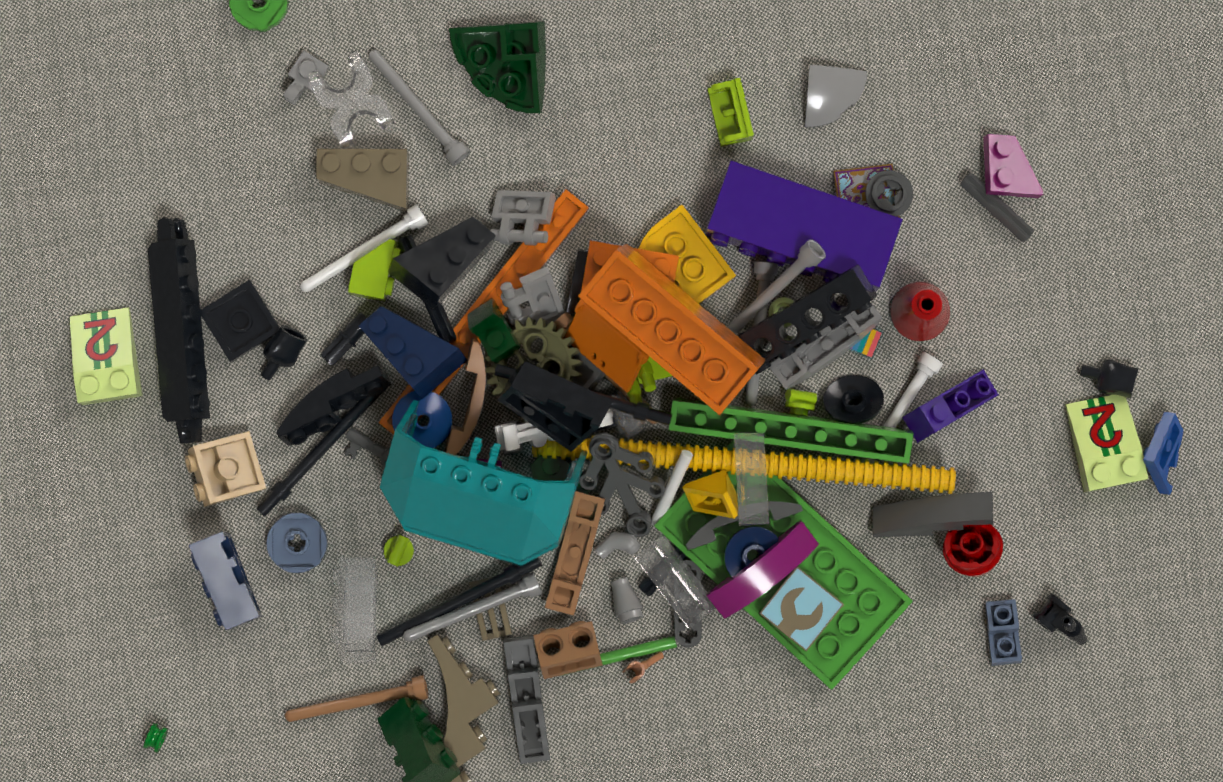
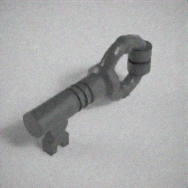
[344,427,390,470]

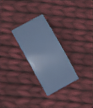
[985,599,1022,666]

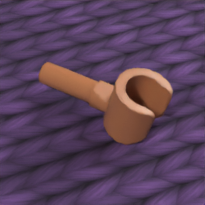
[622,651,664,683]

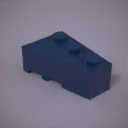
[358,306,467,399]

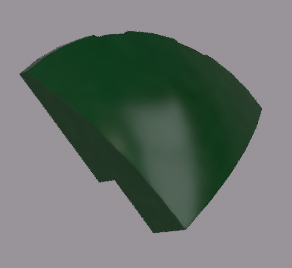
[449,21,546,114]

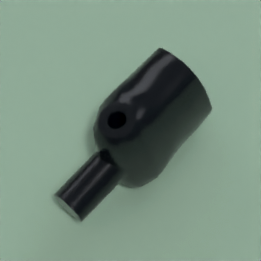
[261,325,307,380]
[1080,360,1139,399]

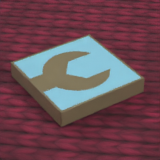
[759,566,844,652]

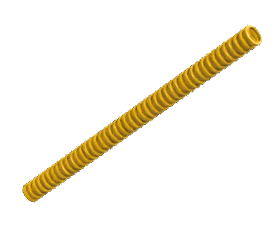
[532,435,956,494]

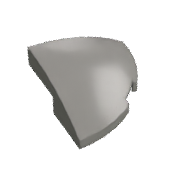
[805,65,868,128]

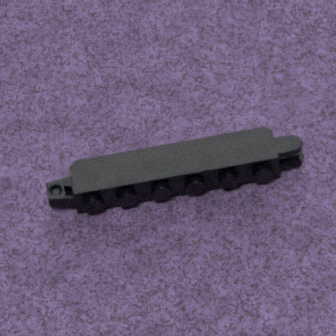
[148,217,210,444]

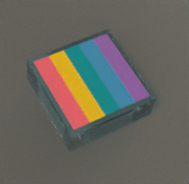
[848,328,884,360]

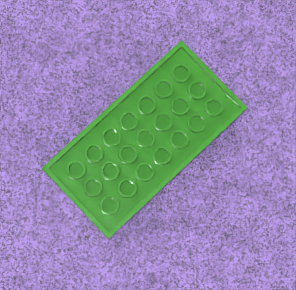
[654,439,913,690]

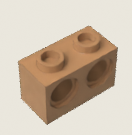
[533,621,603,679]

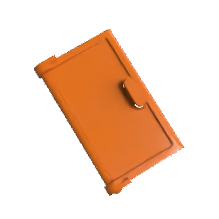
[564,299,649,393]

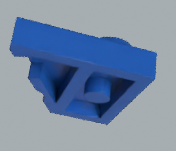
[1143,412,1184,495]

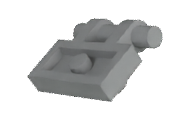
[490,190,556,246]
[500,266,565,326]

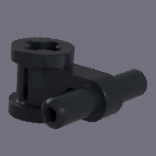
[1032,593,1087,645]

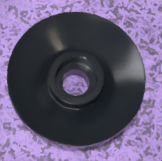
[824,375,884,424]

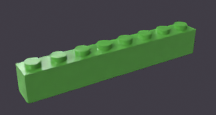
[669,397,914,464]

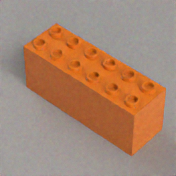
[578,244,766,415]

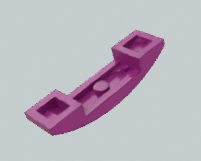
[706,520,819,619]

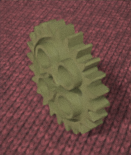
[485,317,583,410]

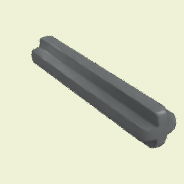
[960,173,1034,242]

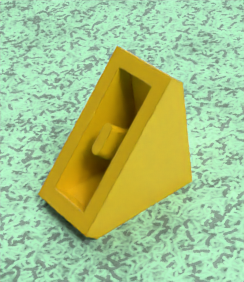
[682,469,738,519]

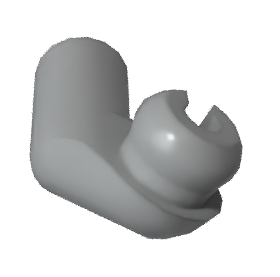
[594,532,640,560]

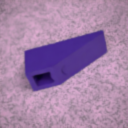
[902,369,999,443]

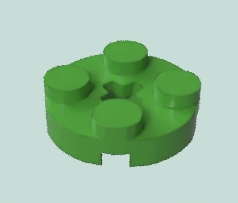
[229,0,289,32]

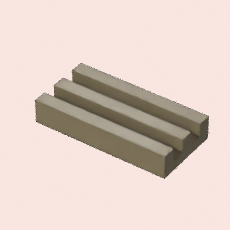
[469,577,512,641]

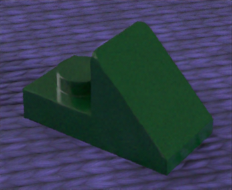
[467,298,521,364]

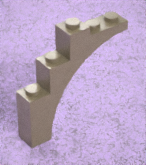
[427,634,500,782]

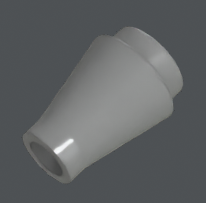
[611,577,644,624]

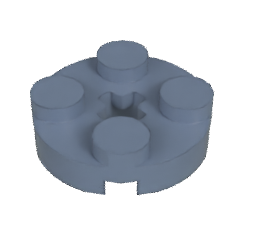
[266,513,328,573]

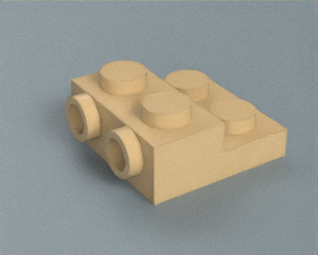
[185,431,266,507]

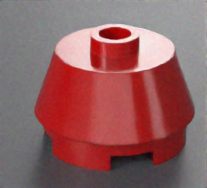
[943,524,1003,577]

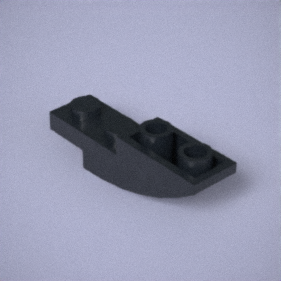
[277,365,391,446]

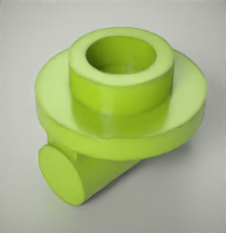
[785,389,817,416]
[384,535,414,567]

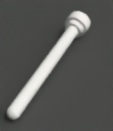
[300,204,429,292]
[860,351,943,463]

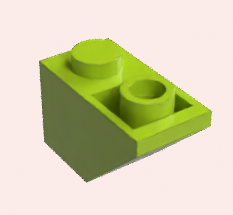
[348,239,401,302]

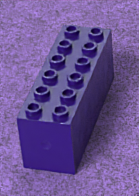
[706,161,903,292]

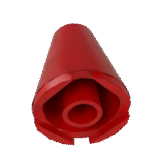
[890,282,950,341]

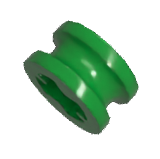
[143,723,168,753]

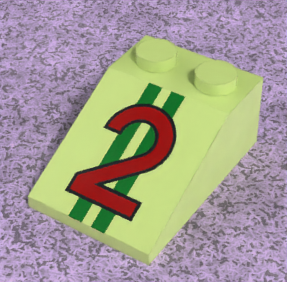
[70,307,142,405]
[1065,395,1148,492]

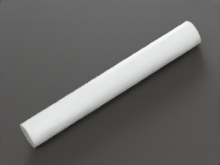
[651,450,693,526]

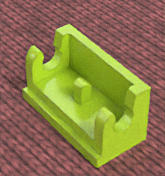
[707,78,754,147]

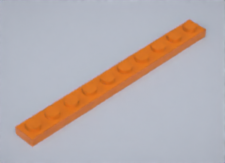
[378,189,589,435]

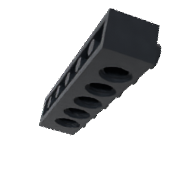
[738,264,877,375]

